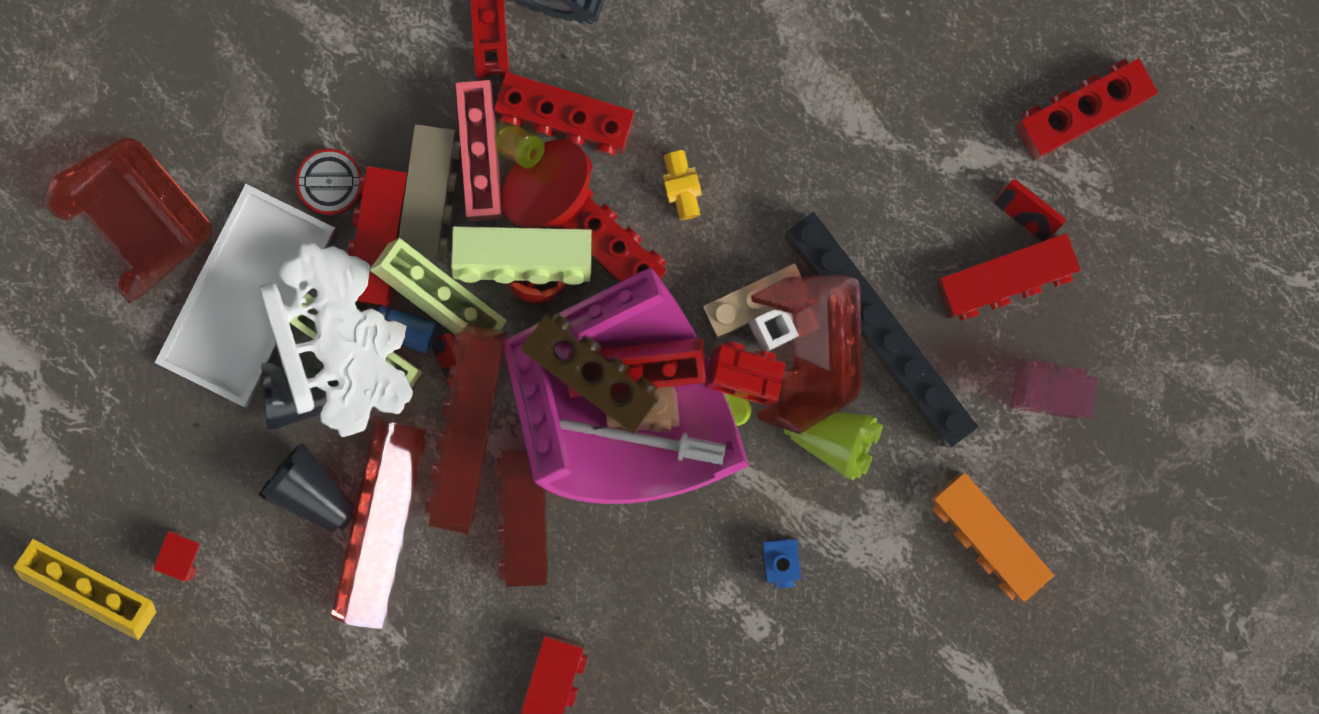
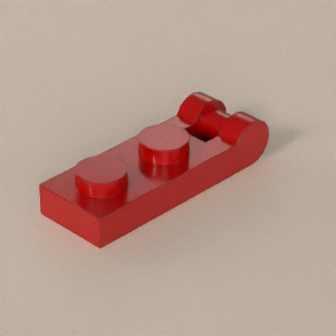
[471,0,510,79]

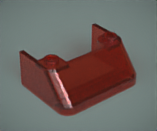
[751,275,862,434]

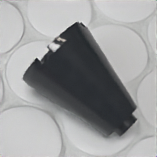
[261,362,339,430]
[258,442,355,532]

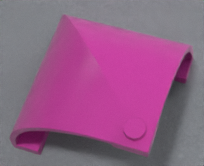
[502,268,749,504]

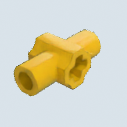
[662,150,702,221]

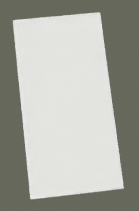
[155,184,337,407]

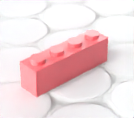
[456,80,503,222]

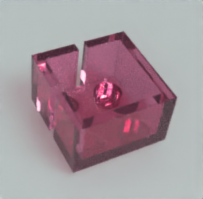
[1010,361,1098,419]

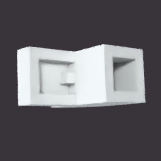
[748,297,820,352]

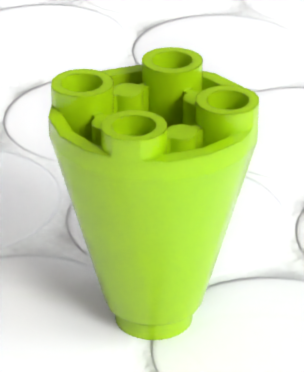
[784,408,883,481]

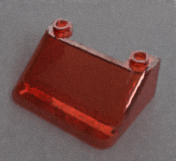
[43,138,212,304]

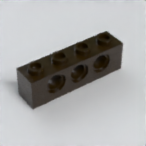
[520,313,660,433]

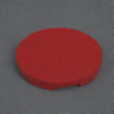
[501,139,593,229]

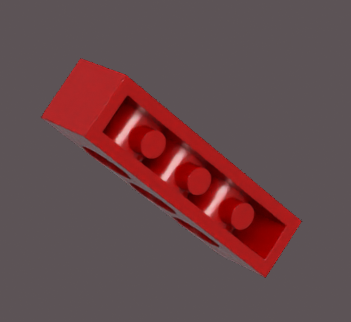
[1015,58,1158,161]

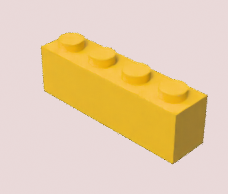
[13,539,157,641]

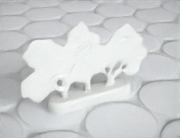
[259,243,412,437]

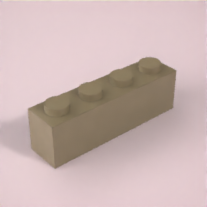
[399,124,461,266]

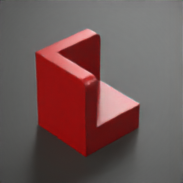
[153,530,200,582]

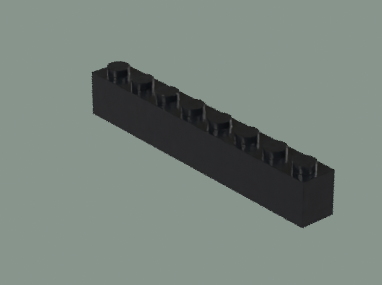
[784,211,978,448]

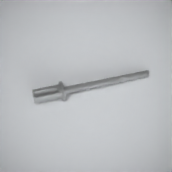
[559,418,726,464]

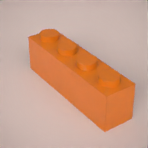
[930,472,1055,602]

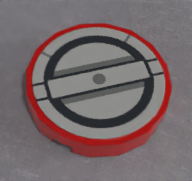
[296,149,362,216]

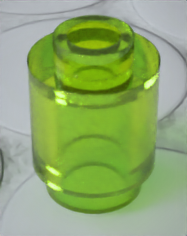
[496,126,544,168]

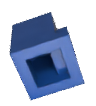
[762,538,801,589]

